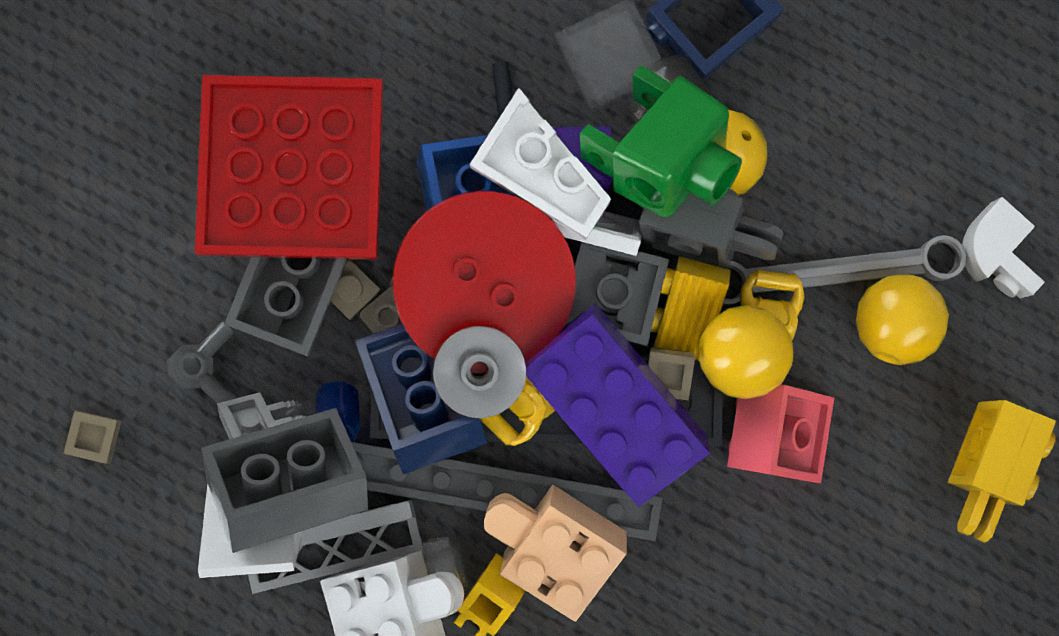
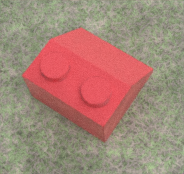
[727,384,834,483]

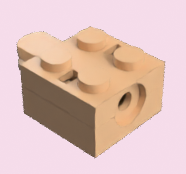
[484,485,627,622]

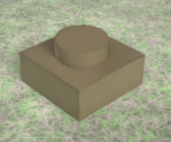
[331,259,382,321]
[648,347,695,401]
[63,411,122,464]

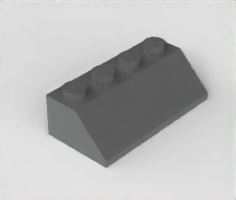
[224,257,347,357]

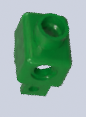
[580,65,742,217]

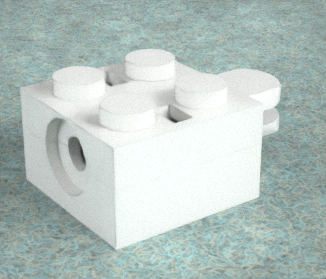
[320,550,464,636]

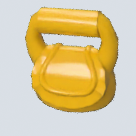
[740,270,804,340]
[480,377,555,446]

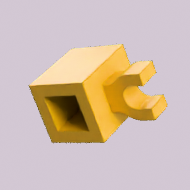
[454,554,525,636]

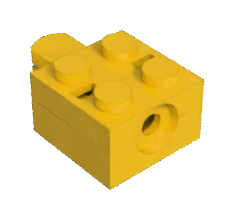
[947,400,1056,543]

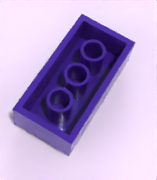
[525,303,710,507]

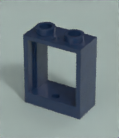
[646,0,784,84]

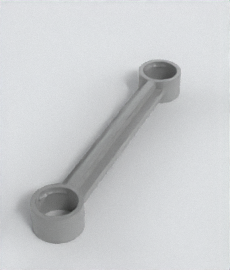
[722,235,966,306]

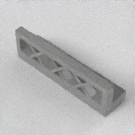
[248,499,424,594]

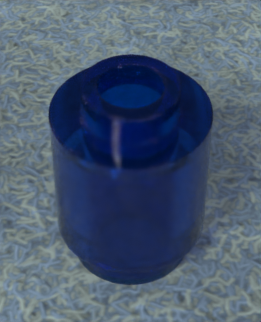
[315,381,360,443]

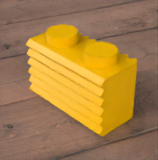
[651,256,730,362]

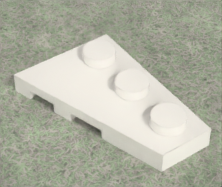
[470,88,611,240]

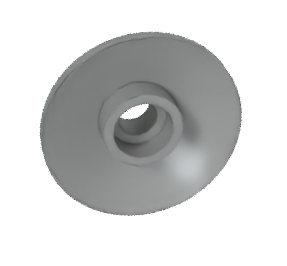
[433,326,526,418]

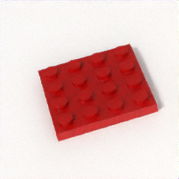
[195,75,384,260]

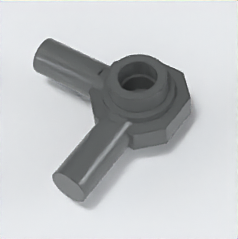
[167,321,237,403]

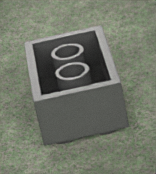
[201,408,368,553]

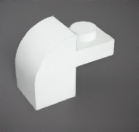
[962,197,1044,299]

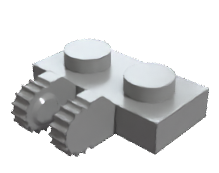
[217,392,306,439]

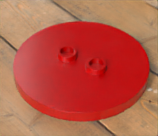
[393,191,576,373]

